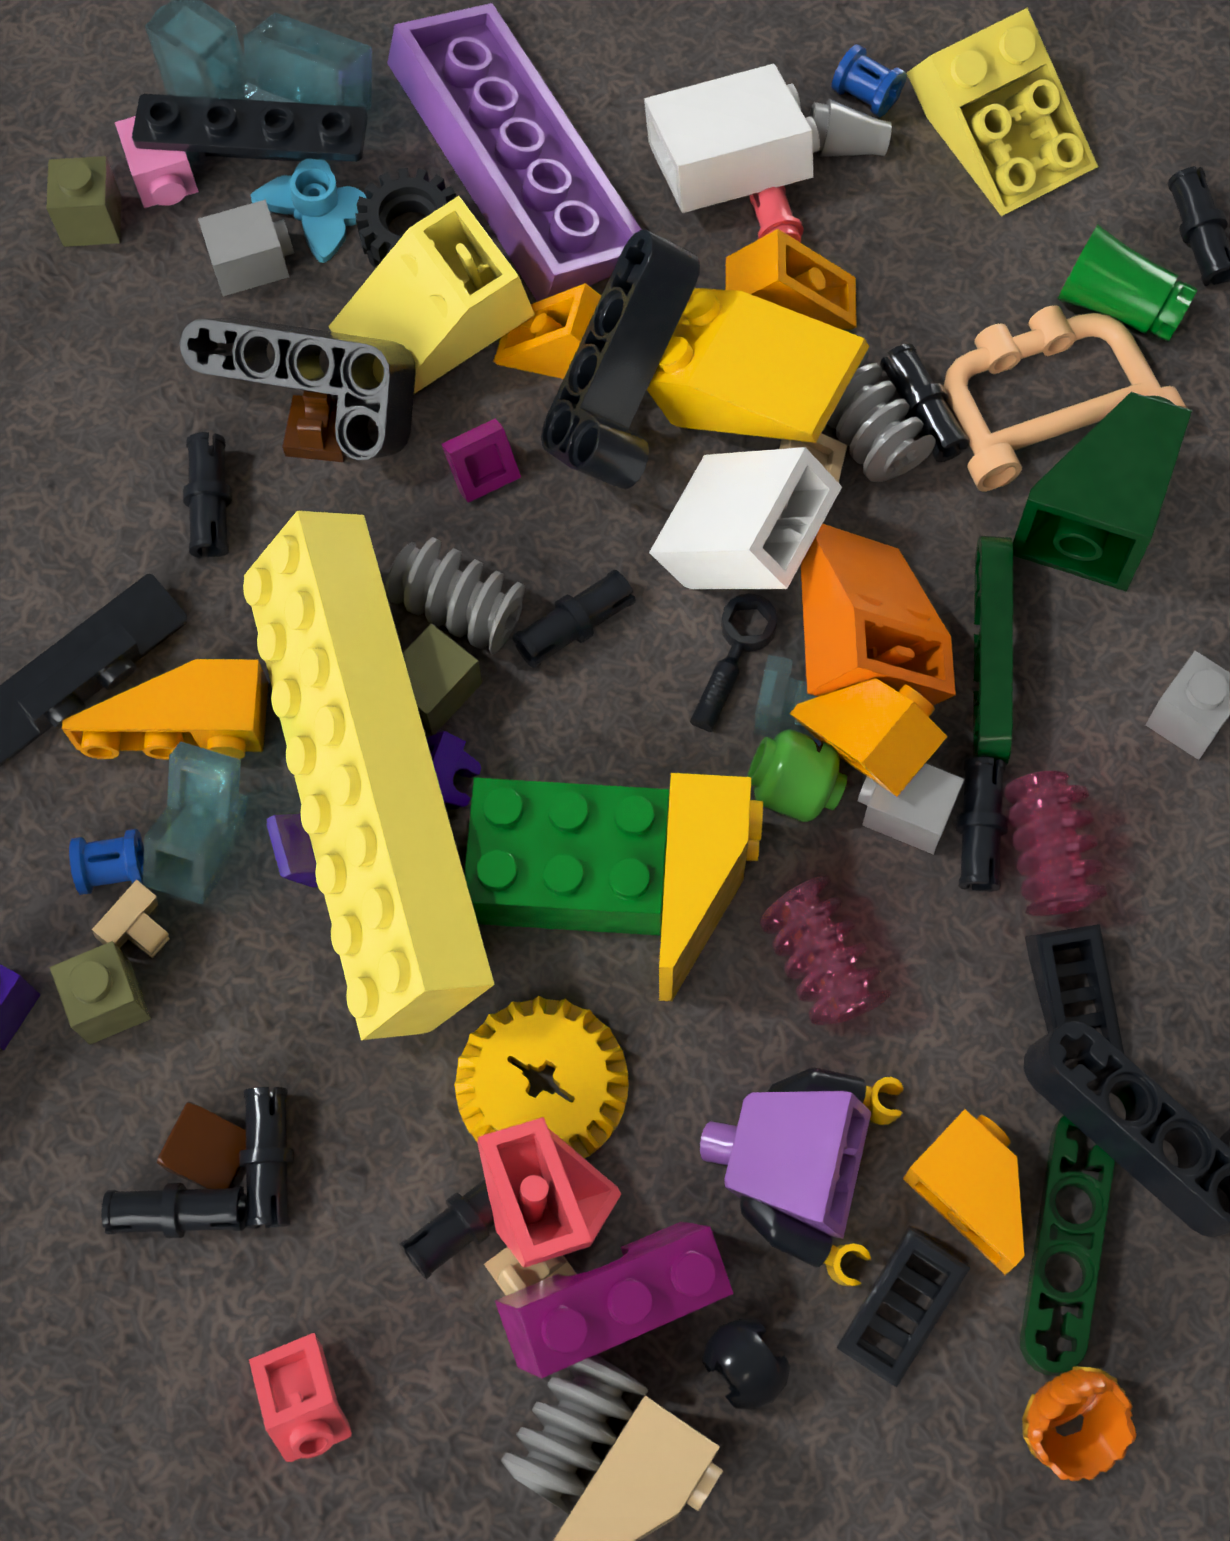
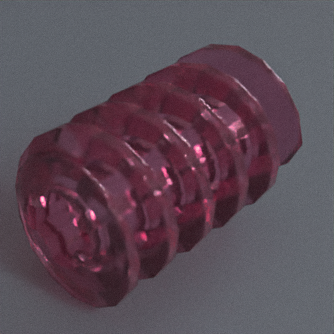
[1004,771,1108,916]
[760,876,891,1026]

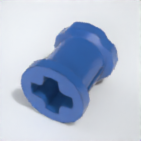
[831,44,907,118]
[69,829,147,895]

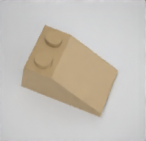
[553,1396,723,1541]

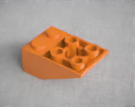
[801,523,956,706]

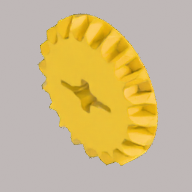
[454,996,629,1159]

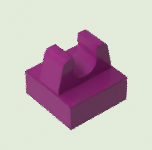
[441,418,521,503]

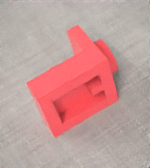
[249,1333,352,1462]

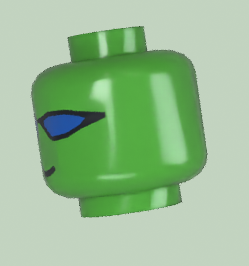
[747,729,847,822]

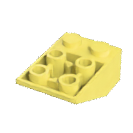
[907,8,1098,216]
[329,196,535,394]

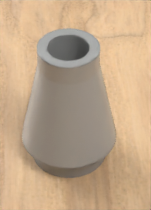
[809,99,892,157]

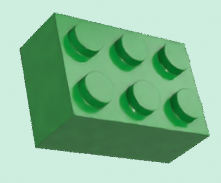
[464,778,669,936]

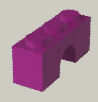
[495,1221,734,1378]

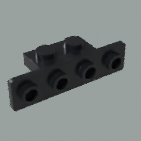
[132,94,368,162]
[0,574,187,767]

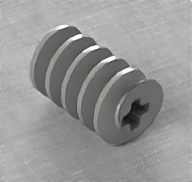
[827,351,936,482]
[385,537,525,656]
[501,1355,649,1515]

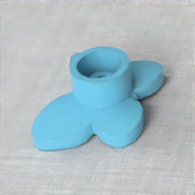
[251,159,366,263]

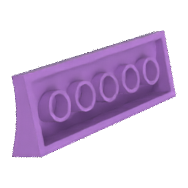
[387,3,641,302]

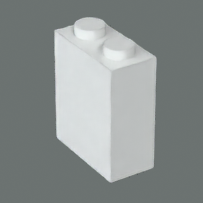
[644,64,820,213]
[649,447,842,589]

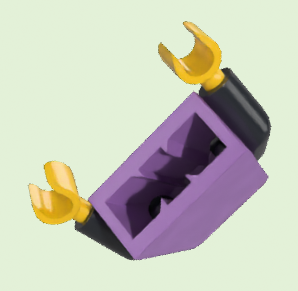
[700,1067,904,1286]

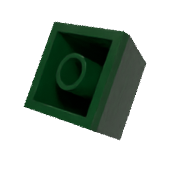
[1013,392,1192,592]

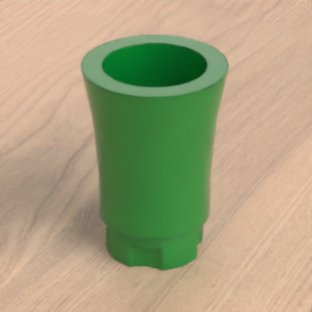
[1057,224,1198,342]

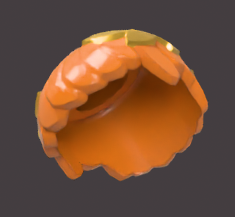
[1022,1366,1137,1481]

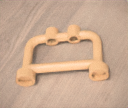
[944,305,1187,492]

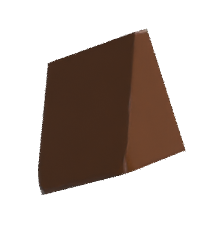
[157,1101,246,1189]

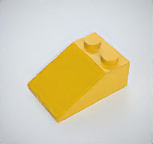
[647,288,870,443]
[659,773,763,1001]

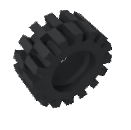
[355,168,456,268]

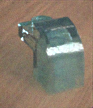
[143,741,248,904]

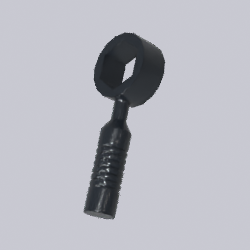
[690,593,777,732]

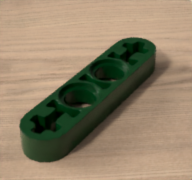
[973,536,1013,765]
[1020,1115,1115,1375]

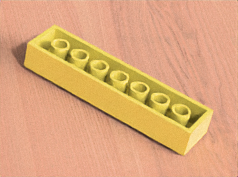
[243,511,495,1040]

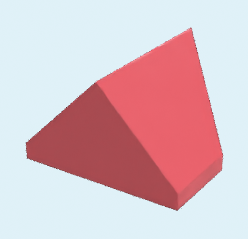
[478,1117,622,1268]

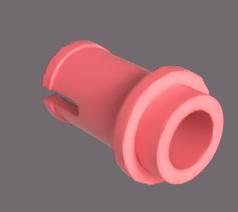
[749,186,803,243]

